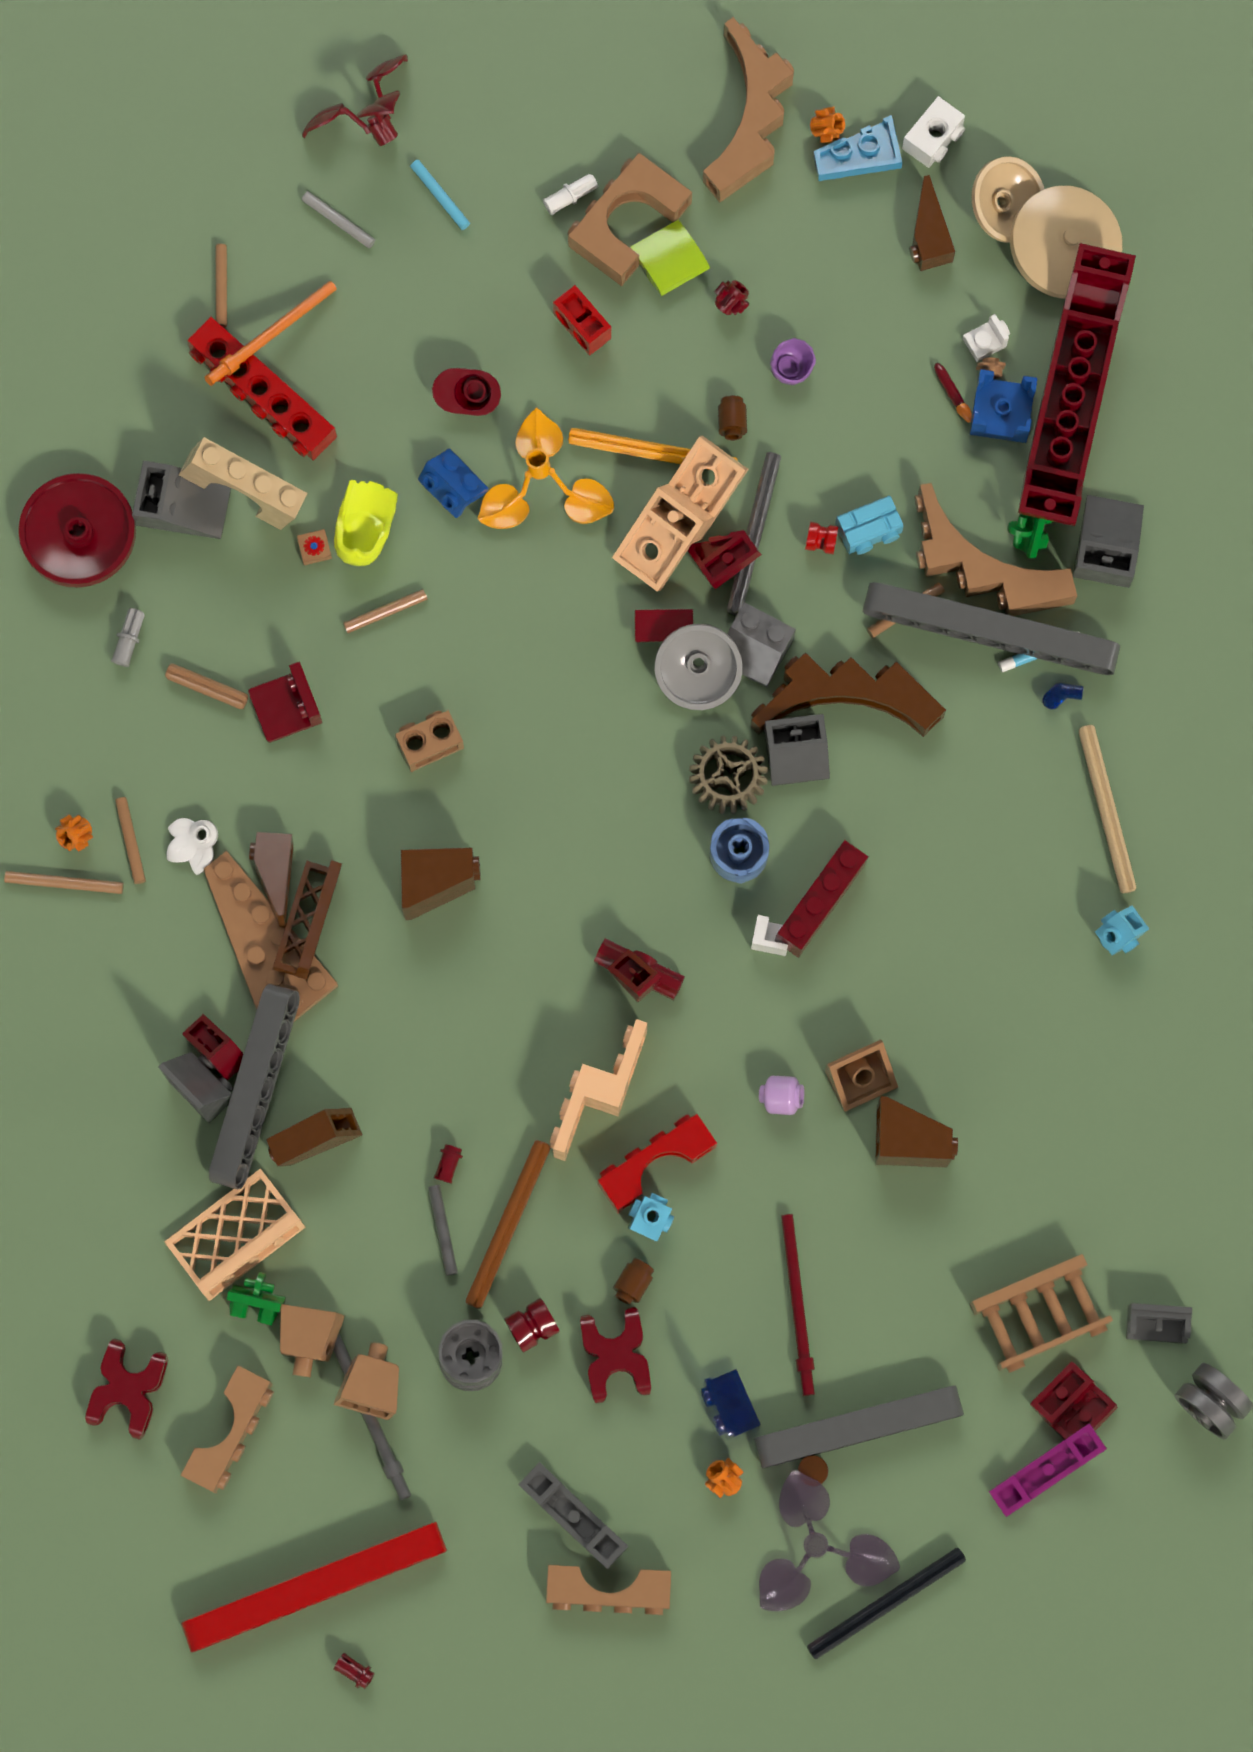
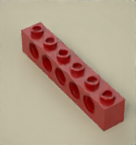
[187,317,337,461]

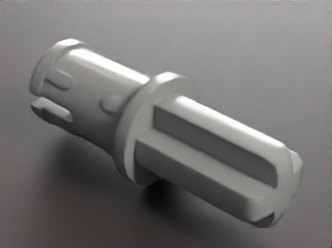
[111,608,145,667]

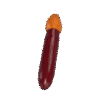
[934,362,972,423]

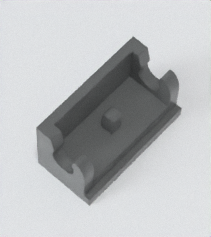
[1126,1303,1192,1344]

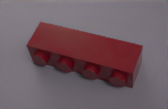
[775,840,869,958]

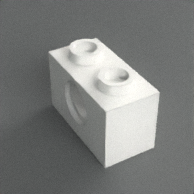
[902,96,965,168]

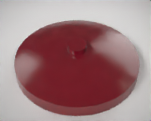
[19,473,136,588]

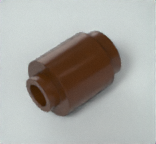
[718,395,747,441]
[613,1258,654,1305]

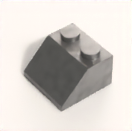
[728,602,796,688]

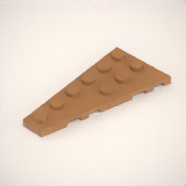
[204,851,338,1022]

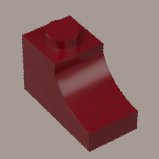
[182,1014,244,1081]

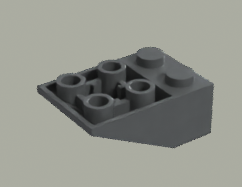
[132,460,231,539]
[1073,495,1144,588]

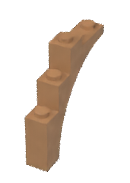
[703,17,794,203]
[914,483,1077,616]

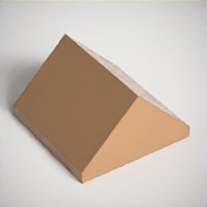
[825,1040,898,1112]

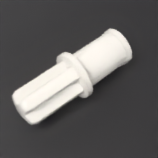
[542,174,598,215]

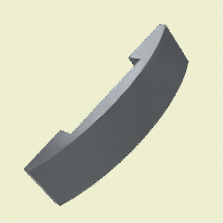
[518,1462,629,1569]

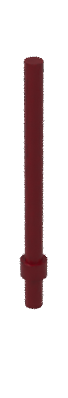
[781,1214,815,1396]

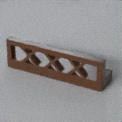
[273,860,342,980]

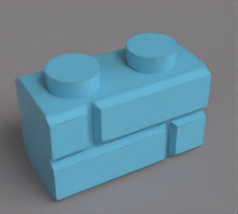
[835,495,903,555]

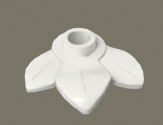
[167,818,218,875]

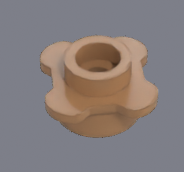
[976,357,1006,378]

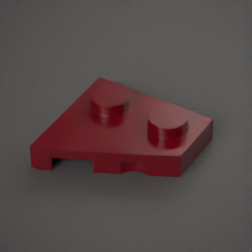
[687,530,762,589]

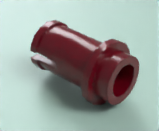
[434,1144,463,1184]
[333,1653,375,1689]

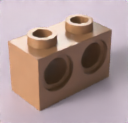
[395,710,464,772]

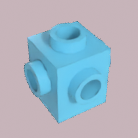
[1095,905,1149,955]
[628,1193,674,1241]

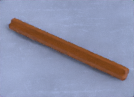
[466,1140,551,1309]

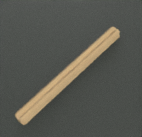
[1079,725,1136,893]

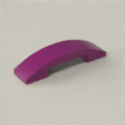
[989,1423,1107,1517]

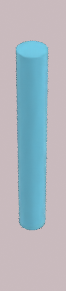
[410,159,470,230]

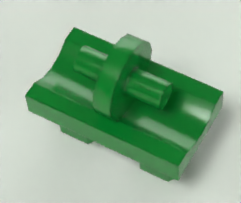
[1007,514,1054,558]
[227,1272,286,1325]

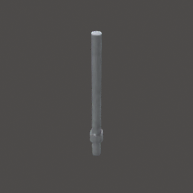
[333,1334,411,1500]

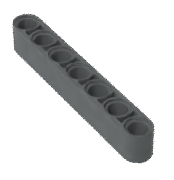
[209,984,300,1190]
[754,1385,964,1469]

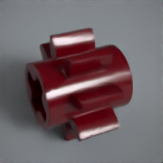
[714,280,750,315]

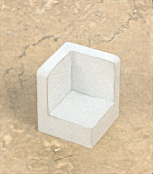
[751,915,788,956]

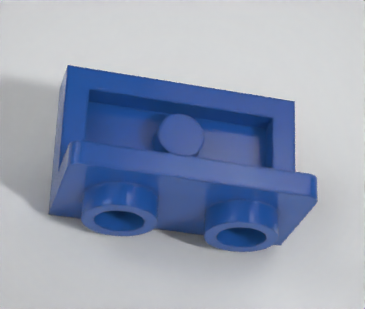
[418,448,488,518]

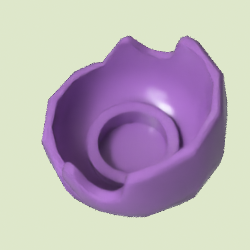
[770,338,816,385]

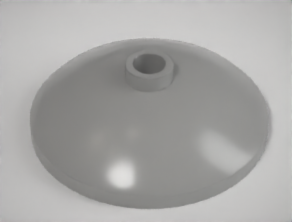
[655,624,742,710]

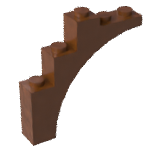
[750,652,946,737]

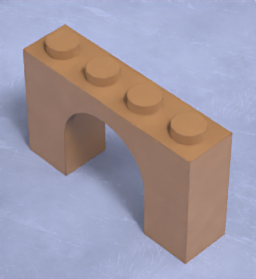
[567,153,692,286]

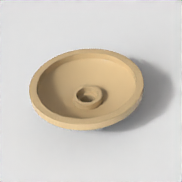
[972,157,1044,243]

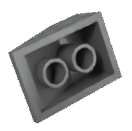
[158,1052,233,1123]

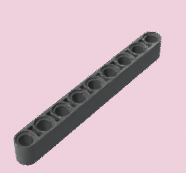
[862,582,1120,675]

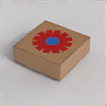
[297,529,332,566]

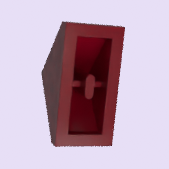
[607,949,661,1003]

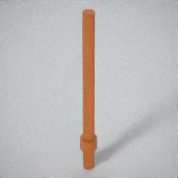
[204,281,337,386]

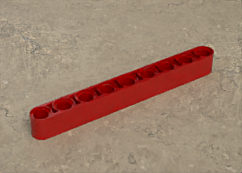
[181,1522,447,1653]

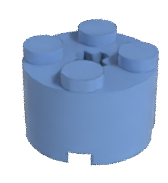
[710,818,769,884]

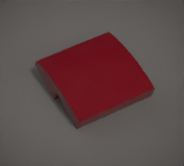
[1030,1361,1118,1440]

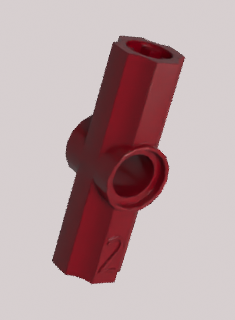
[594,938,685,1001]

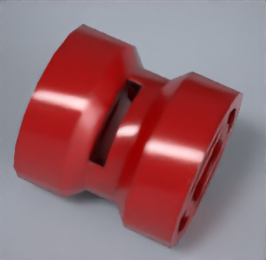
[805,521,839,555]

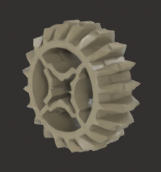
[689,736,768,814]

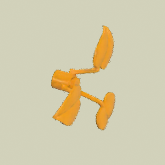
[477,408,614,529]

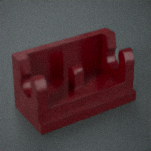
[635,609,693,642]

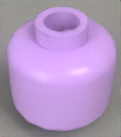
[759,1076,805,1115]

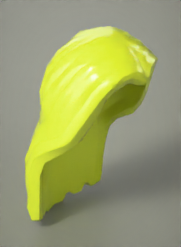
[334,480,398,566]

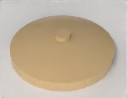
[1010,186,1122,299]

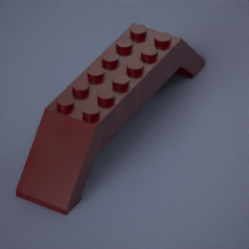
[1018,243,1136,526]

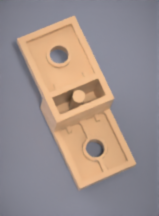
[612,436,749,592]
[550,1019,648,1161]

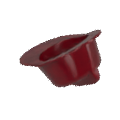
[432,368,501,416]

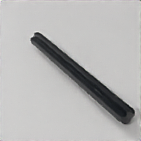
[807,1548,966,1659]

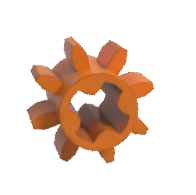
[810,107,845,143]
[55,814,93,852]
[705,1458,744,1498]

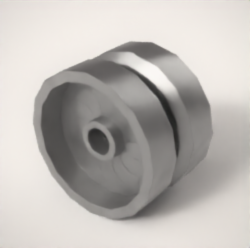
[1174,1362,1253,1440]

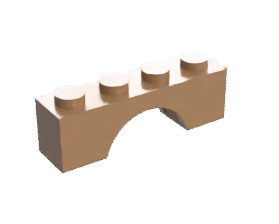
[180,1366,274,1494]
[546,1565,671,1615]

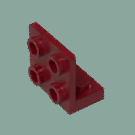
[248,661,323,743]

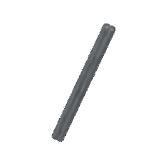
[727,452,781,615]

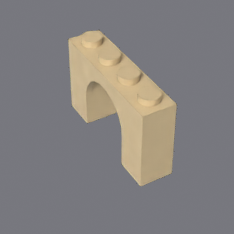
[179,437,308,530]

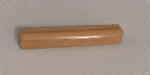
[165,664,248,709]

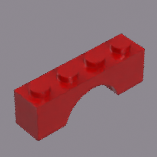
[598,1114,717,1214]

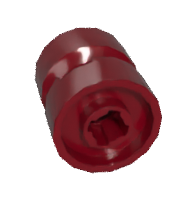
[504,1298,560,1353]

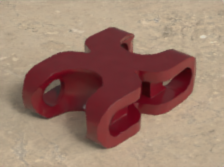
[580,1307,651,1404]
[85,1338,168,1440]

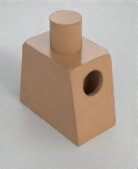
[280,1304,345,1378]
[333,1343,399,1420]

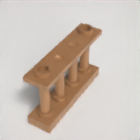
[970,1254,1113,1373]

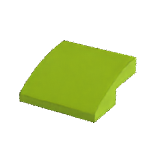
[630,220,710,296]

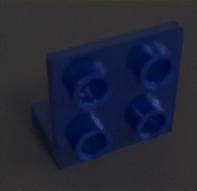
[700,1369,761,1440]

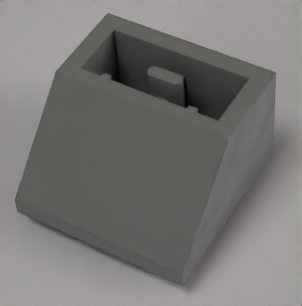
[764,714,830,786]

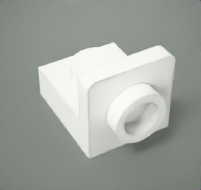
[963,314,1010,362]

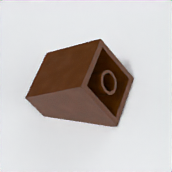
[401,848,481,920]
[875,1096,958,1168]

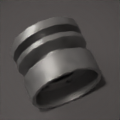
[439,1320,502,1391]

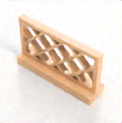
[164,1168,306,1301]

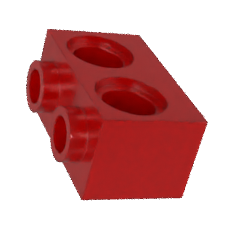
[553,285,612,356]

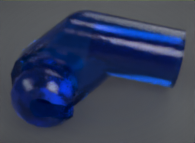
[1043,683,1084,710]

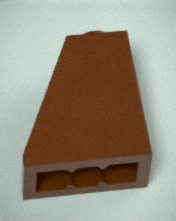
[266,1108,363,1167]

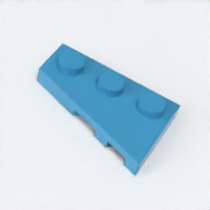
[813,115,902,181]

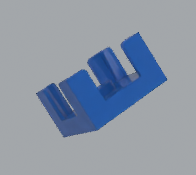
[970,369,1037,443]

